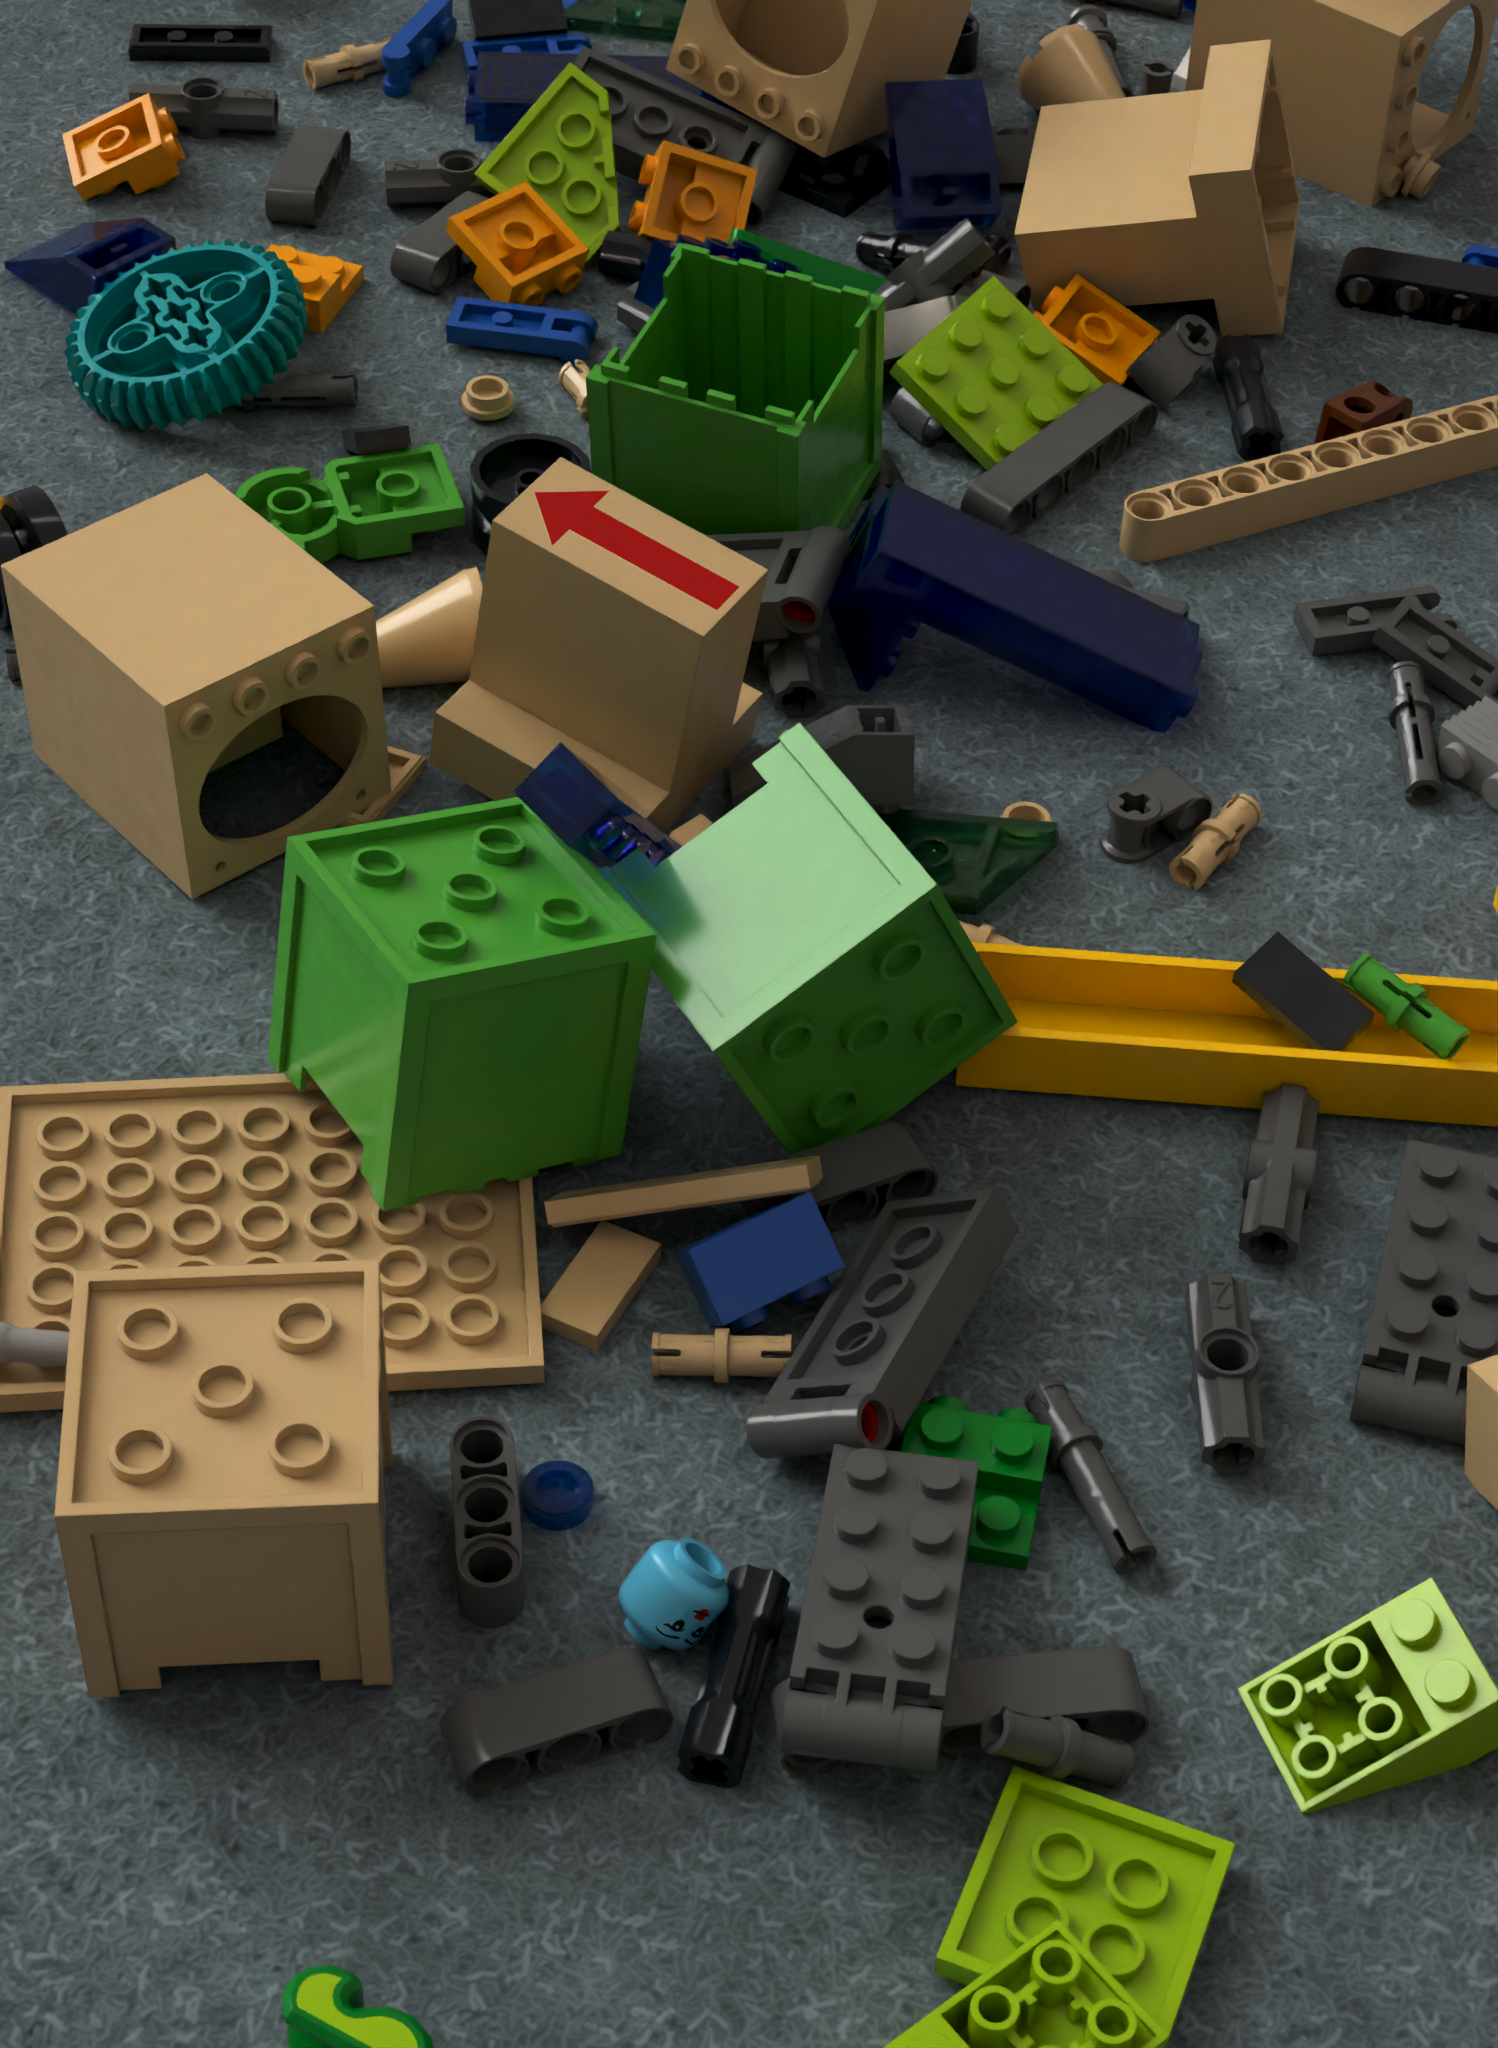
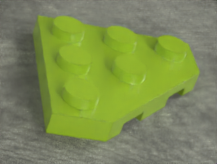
[474,62,621,267]

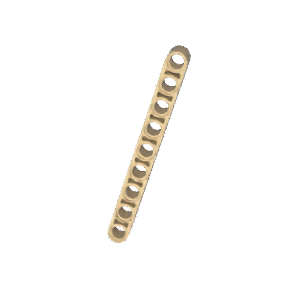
[1119,395,1498,562]

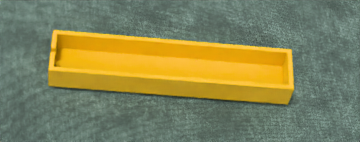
[955,942,1498,1127]

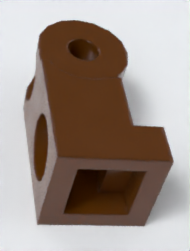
[1314,380,1413,444]

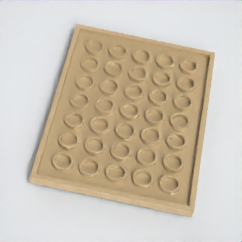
[0,1073,545,1413]

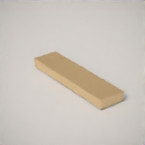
[544,1155,823,1227]

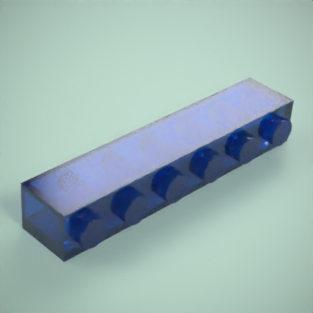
[513,742,684,868]

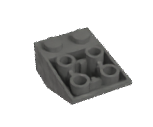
[728,705,915,814]

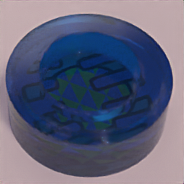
[521,1460,594,1531]

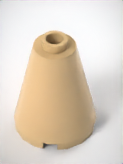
[1016,24,1125,111]
[376,566,483,689]

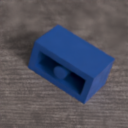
[675,1191,845,1333]

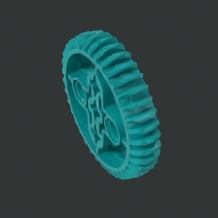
[64,239,308,430]

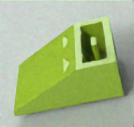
[1237,1577,1498,1815]
[883,1919,1169,2048]

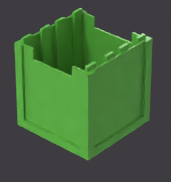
[586,243,885,535]
[598,722,1018,1155]
[267,795,657,1211]

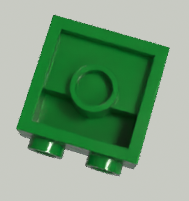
[901,1395,1052,1571]

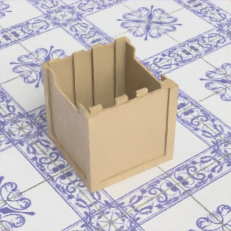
[54,1259,393,1698]

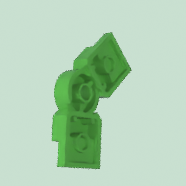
[235,443,465,564]

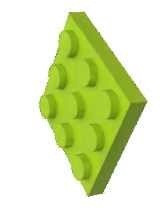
[889,276,1103,470]
[934,1765,1236,2048]

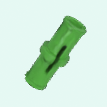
[1343,952,1470,1060]

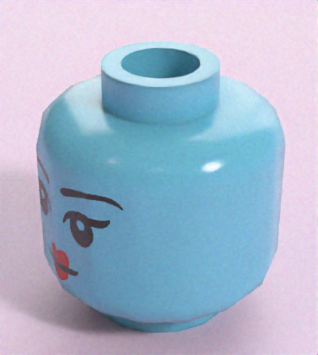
[618,1537,729,1650]

